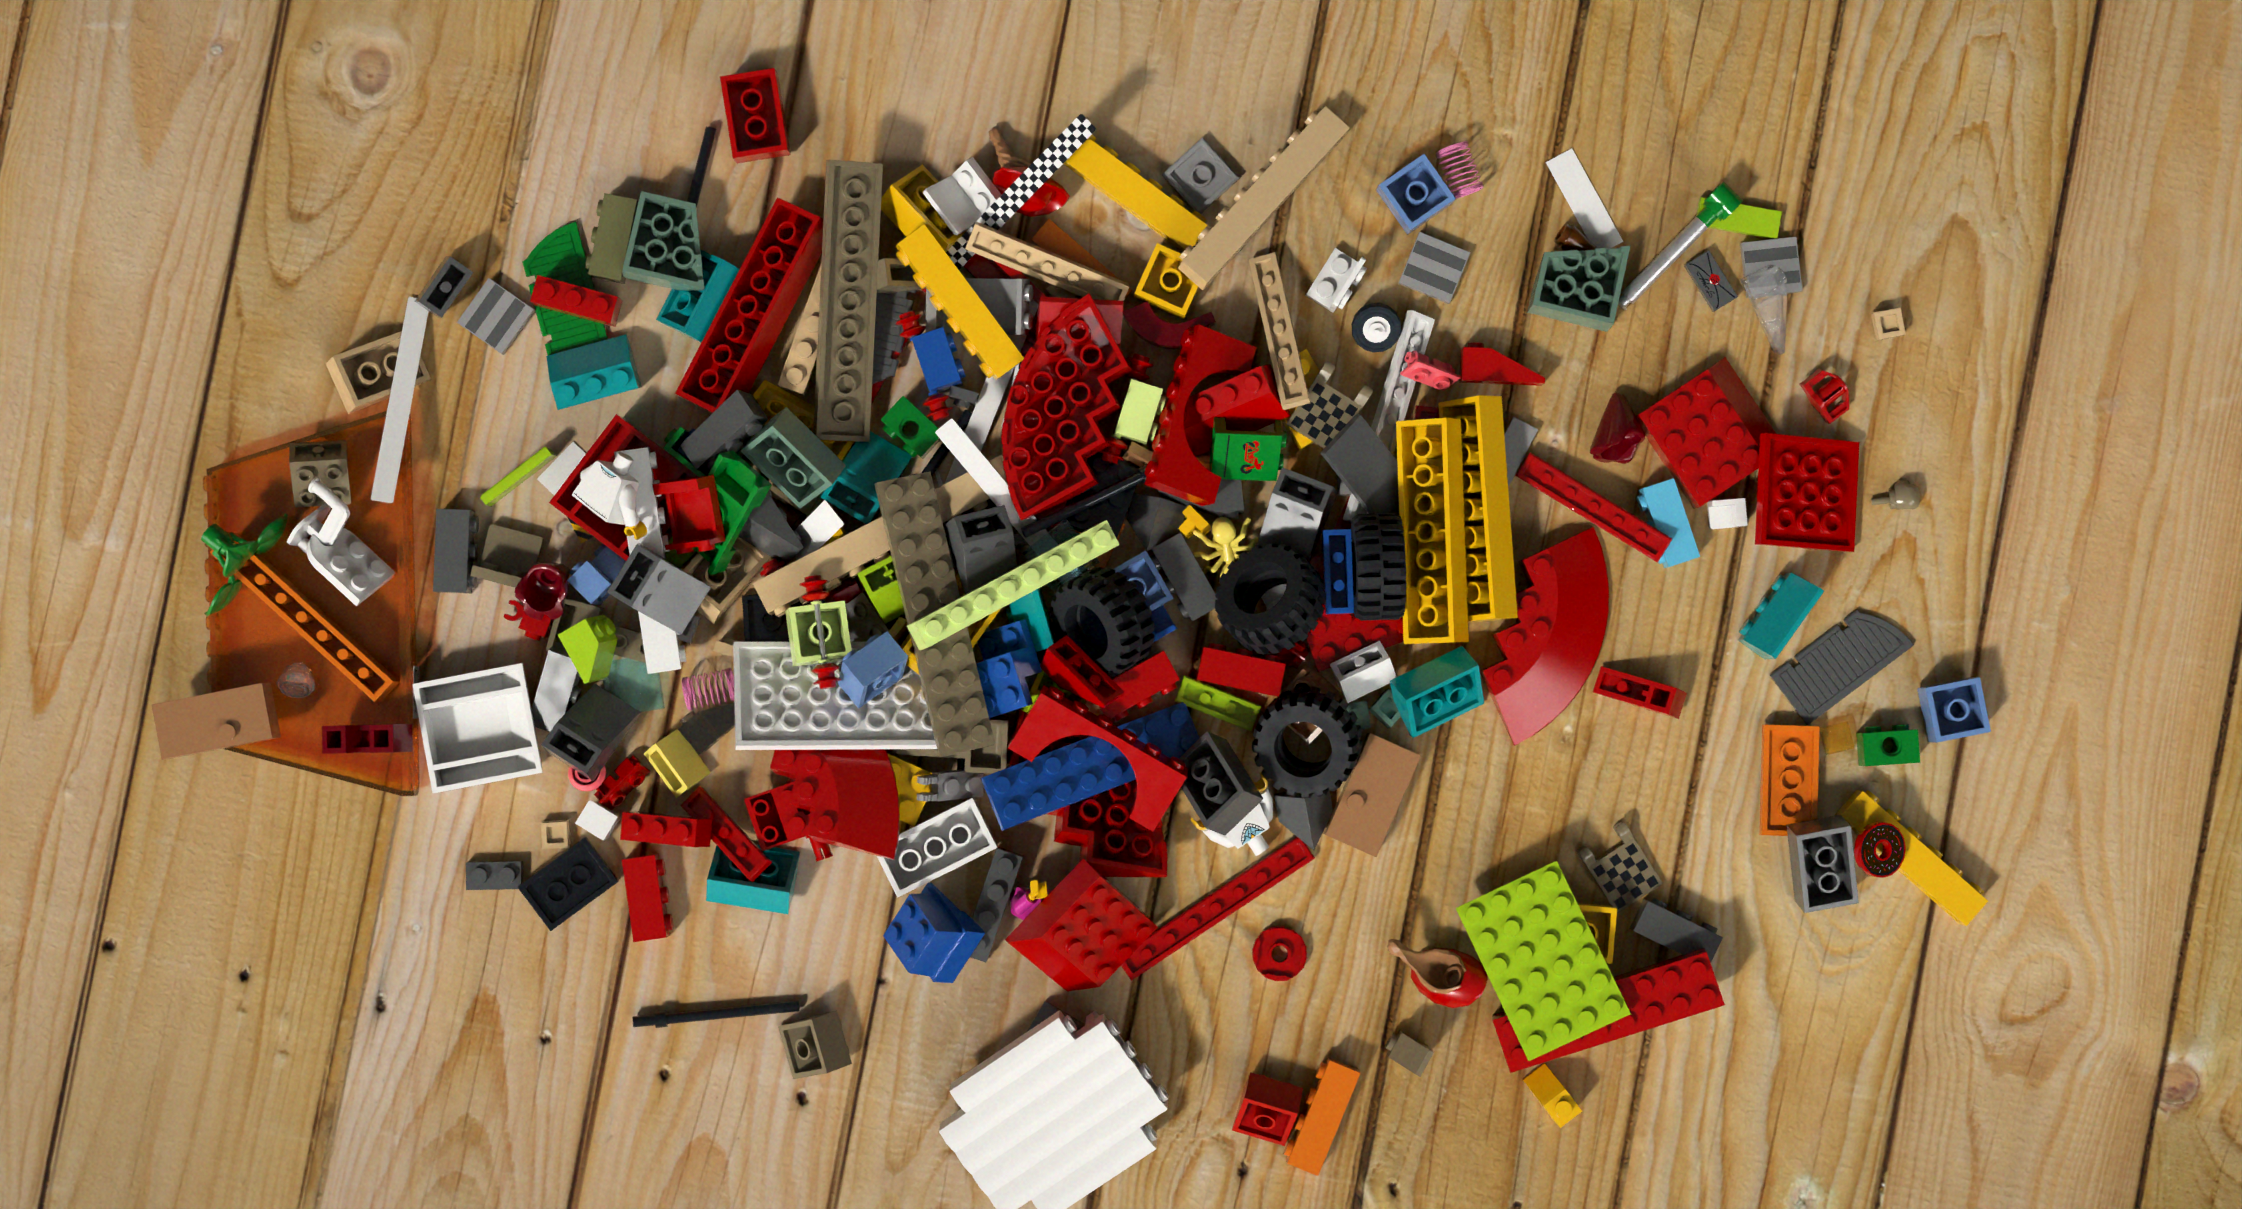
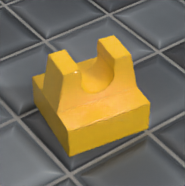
[1178,505,1212,540]

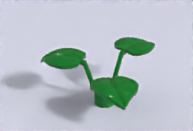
[201,513,288,616]

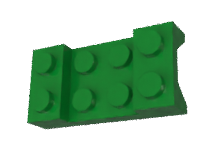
[693,450,772,575]

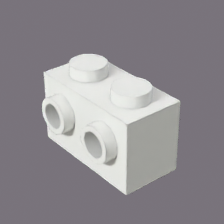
[1330,641,1397,703]

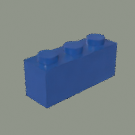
[1322,529,1354,614]

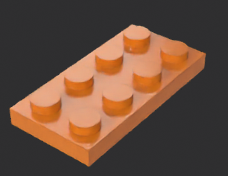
[1759,724,1820,836]

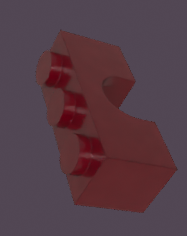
[322,724,413,754]

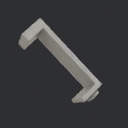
[926,278,1033,335]

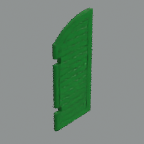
[522,222,608,355]

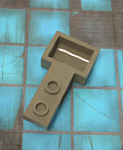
[546,598,646,663]
[896,715,1009,774]

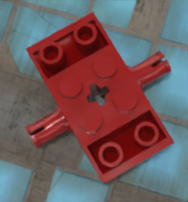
[744,777,833,862]

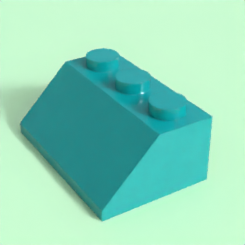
[656,250,740,343]
[546,334,642,410]
[1738,573,1824,660]
[1006,588,1056,652]
[1390,646,1484,738]
[706,844,800,914]

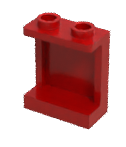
[652,475,726,554]

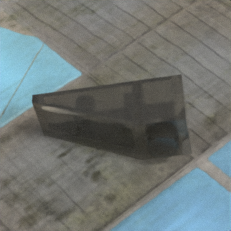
[678,703,735,755]

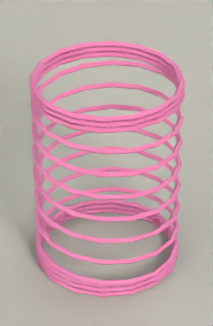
[1436,141,1484,199]
[682,668,734,711]

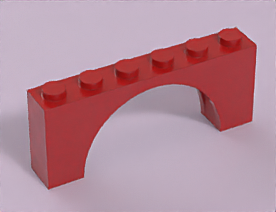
[1144,324,1257,506]
[1008,685,1188,832]

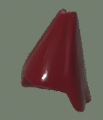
[1590,392,1645,464]
[515,562,570,620]

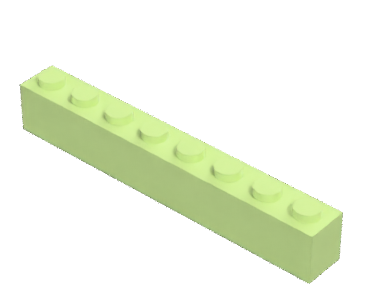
[907,520,1120,650]

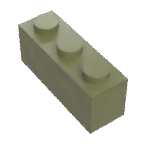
[585,193,639,284]

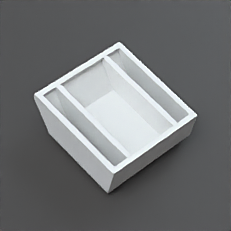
[412,663,543,793]

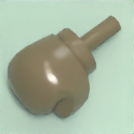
[1871,480,1920,510]

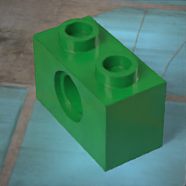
[881,396,941,459]
[1856,724,1920,766]

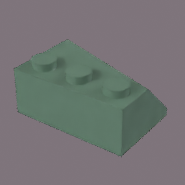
[622,191,704,290]
[1527,246,1630,332]

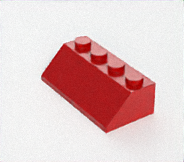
[1163,364,1291,457]

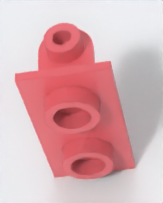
[1400,351,1461,391]

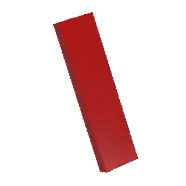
[680,786,772,882]

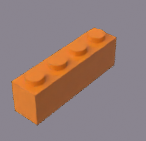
[1283,1057,1360,1176]

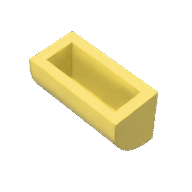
[644,728,711,798]

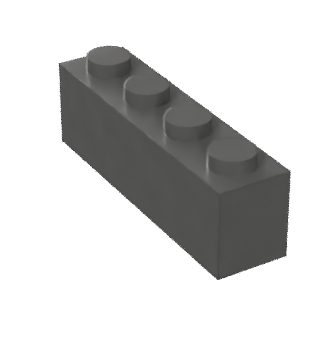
[970,847,1024,963]

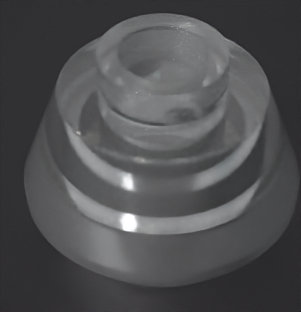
[277,663,316,698]

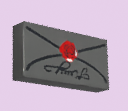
[1684,251,1738,312]

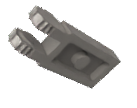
[917,769,983,801]

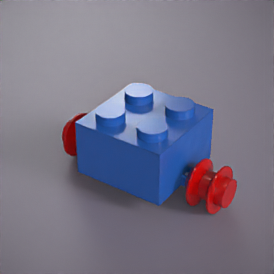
[896,311,966,421]

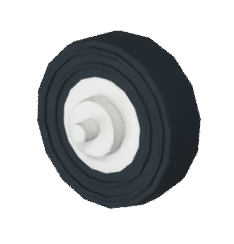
[1351,303,1401,353]

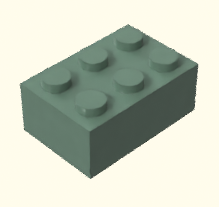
[740,407,846,508]

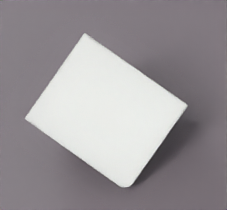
[1707,498,1748,529]
[575,800,622,841]

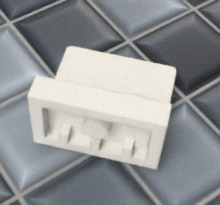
[923,157,1001,235]
[1305,248,1367,313]

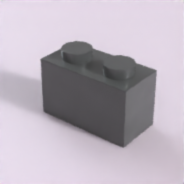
[415,256,473,318]

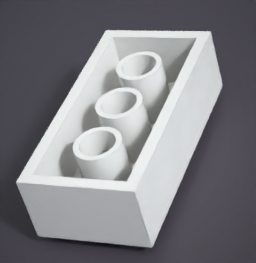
[877,797,998,898]

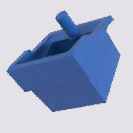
[883,882,985,983]

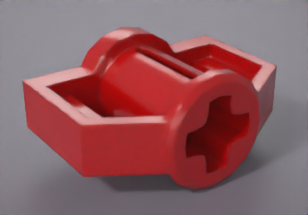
[1800,369,1849,424]

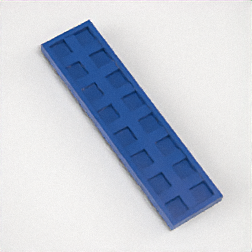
[981,702,1199,831]

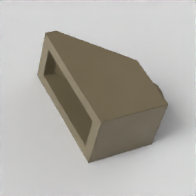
[877,258,926,293]
[1385,1030,1434,1077]

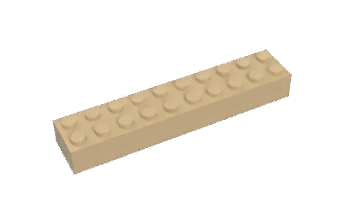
[752,455,1008,617]

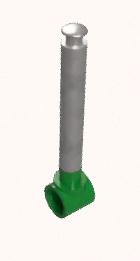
[1618,181,1743,310]

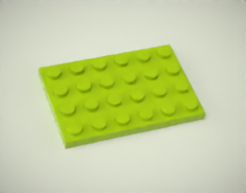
[1456,861,1631,1061]

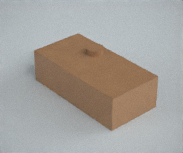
[152,683,281,760]
[1323,733,1421,857]

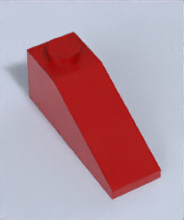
[1459,342,1545,386]
[1041,635,1124,708]
[1593,666,1687,719]

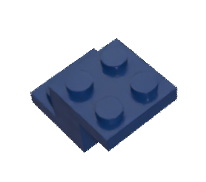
[976,619,1042,718]

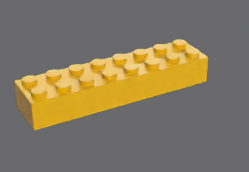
[1438,395,1518,622]
[1396,418,1469,644]

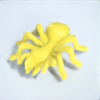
[1193,517,1259,578]

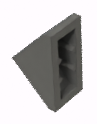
[1127,493,1187,551]
[1274,790,1333,850]

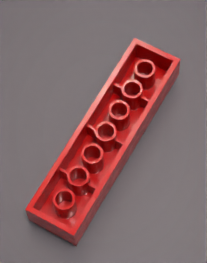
[675,197,823,413]
[1492,948,1725,1073]

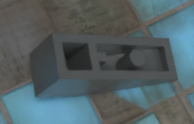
[1158,479,1244,520]

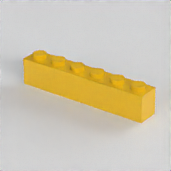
[1063,135,1208,252]
[896,224,1024,381]
[1835,790,1988,926]

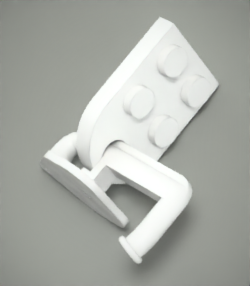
[287,478,396,606]

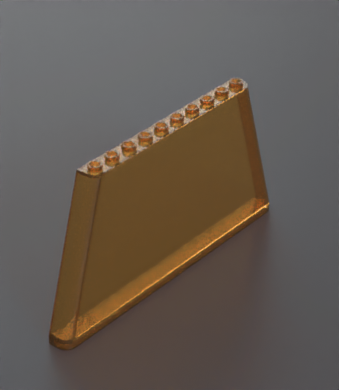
[203,411,420,796]

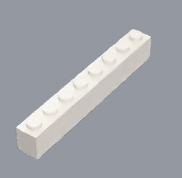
[614,447,686,674]

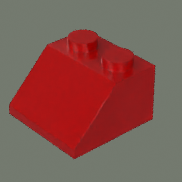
[1232,1072,1303,1146]

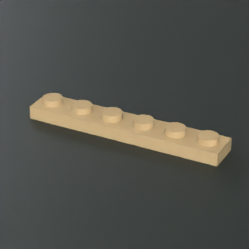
[965,222,1130,301]
[1249,252,1310,410]

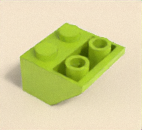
[857,556,905,624]

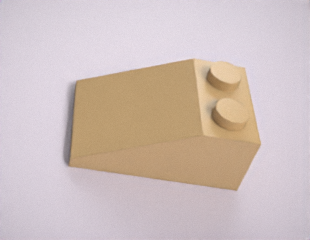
[326,331,431,414]
[683,537,771,624]

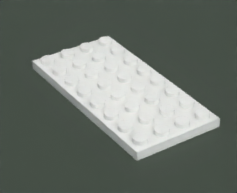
[733,642,937,750]

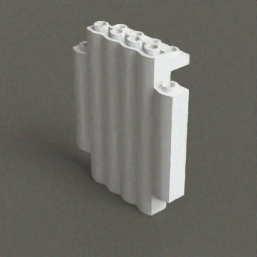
[939,1010,1169,1209]

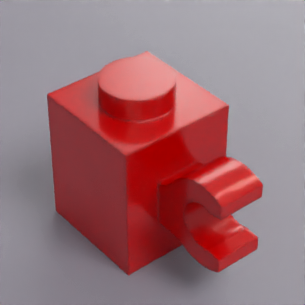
[503,600,554,641]

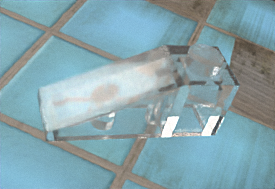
[1740,264,1787,355]

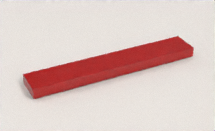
[1515,452,1672,563]

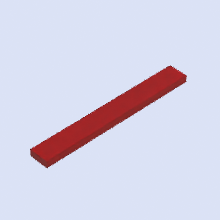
[1121,837,1315,981]

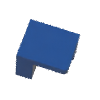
[1151,605,1177,642]

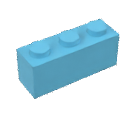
[1636,478,1700,568]

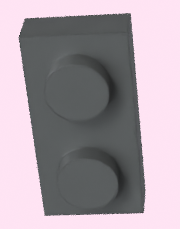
[466,861,523,890]

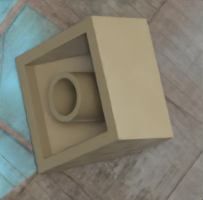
[778,1010,852,1079]

